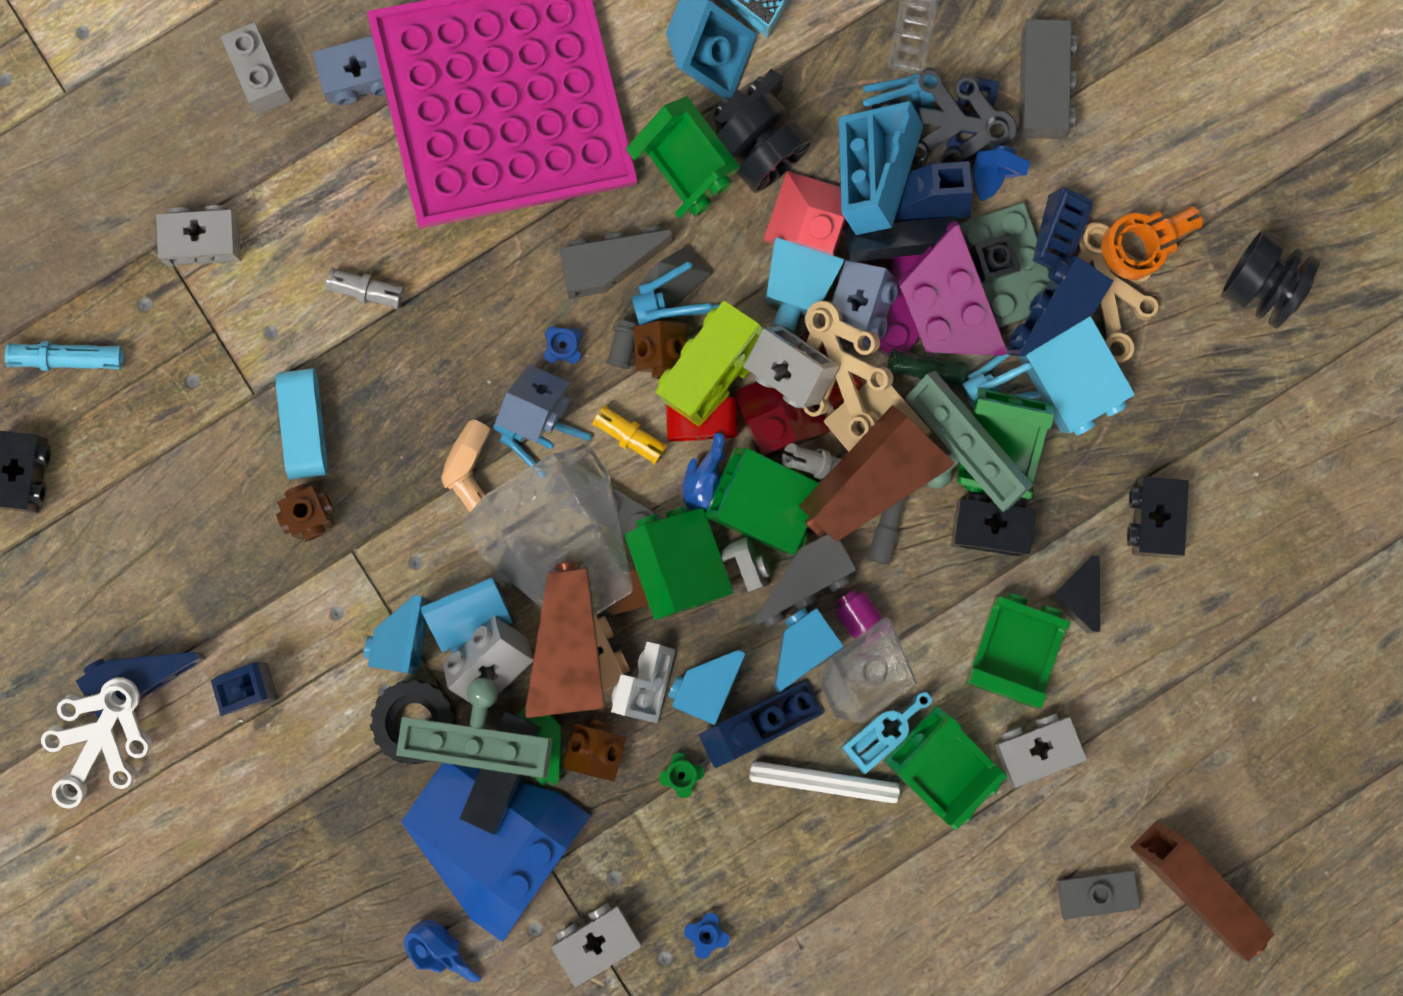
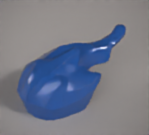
[682,433,725,513]
[404,920,481,983]

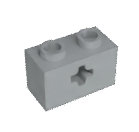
[220,22,291,115]
[156,205,241,266]
[744,326,840,408]
[443,616,534,702]
[994,713,1087,788]
[551,902,642,988]

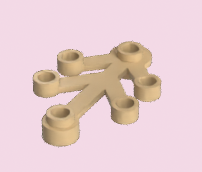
[1077,222,1158,365]
[791,301,893,442]

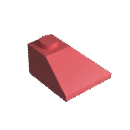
[763,171,848,257]

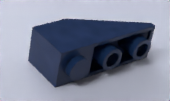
[894,161,973,222]
[1006,256,1113,357]
[698,680,823,768]

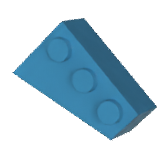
[839,101,924,235]

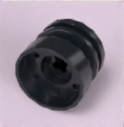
[1221,228,1320,329]

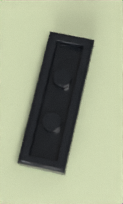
[843,216,956,262]
[460,711,542,834]

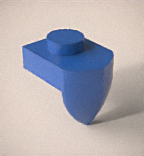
[973,146,1030,201]

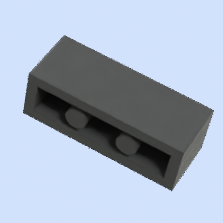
[1019,19,1077,139]

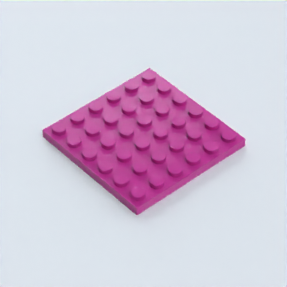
[367,0,637,229]

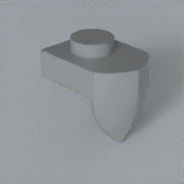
[719,536,771,592]

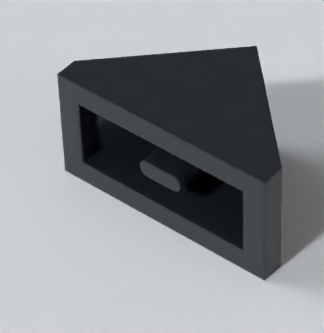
[1049,555,1100,633]

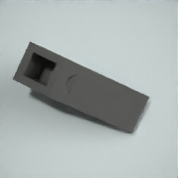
[560,226,672,299]
[753,534,856,629]

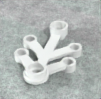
[41,677,152,808]

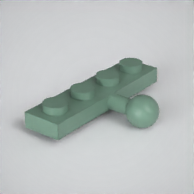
[905,371,1033,512]
[396,678,553,778]

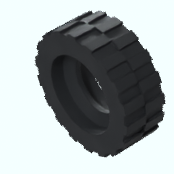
[370,680,457,765]

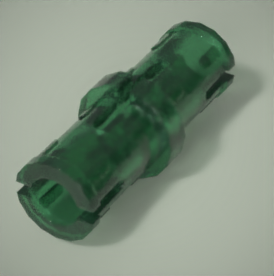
[888,349,967,386]

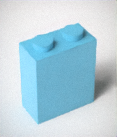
[1018,316,1135,436]

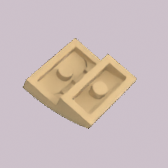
[823,372,933,451]

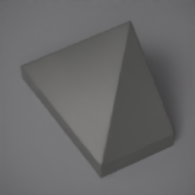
[631,246,712,321]

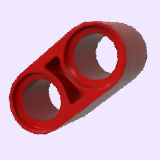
[665,397,738,442]

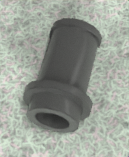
[606,320,639,369]

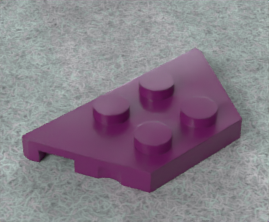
[898,221,1007,356]

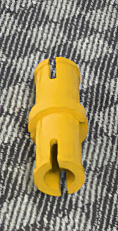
[592,405,668,465]

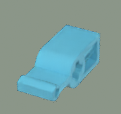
[841,692,933,774]

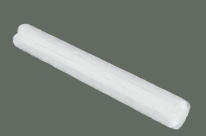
[749,761,900,803]

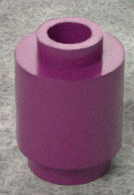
[834,589,889,647]

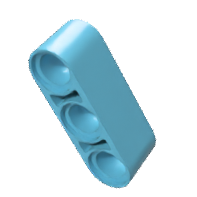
[275,368,328,480]

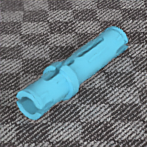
[5,341,124,371]

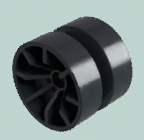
[716,92,813,193]

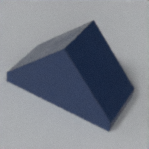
[211,662,278,716]

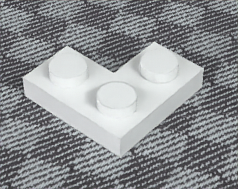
[611,642,676,723]

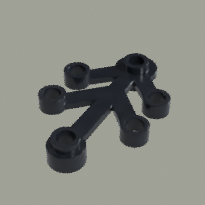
[872,67,1016,164]

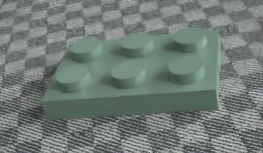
[958,202,1050,329]

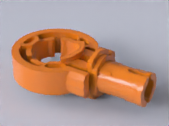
[1101,206,1203,280]

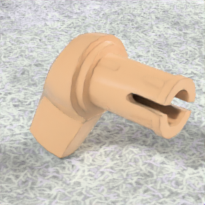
[441,420,491,516]

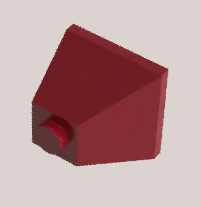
[732,382,830,458]

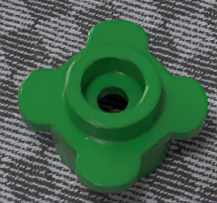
[659,753,704,798]

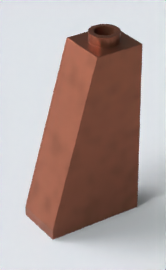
[799,405,954,542]
[525,561,605,718]
[1130,821,1275,962]

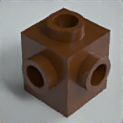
[633,320,687,379]
[276,484,335,542]
[562,720,626,782]

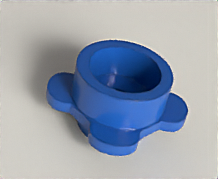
[544,326,582,364]
[684,913,729,959]

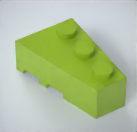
[655,300,763,427]

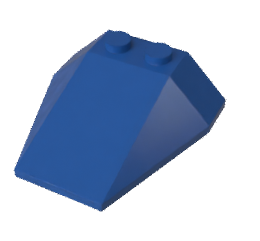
[401,763,591,942]

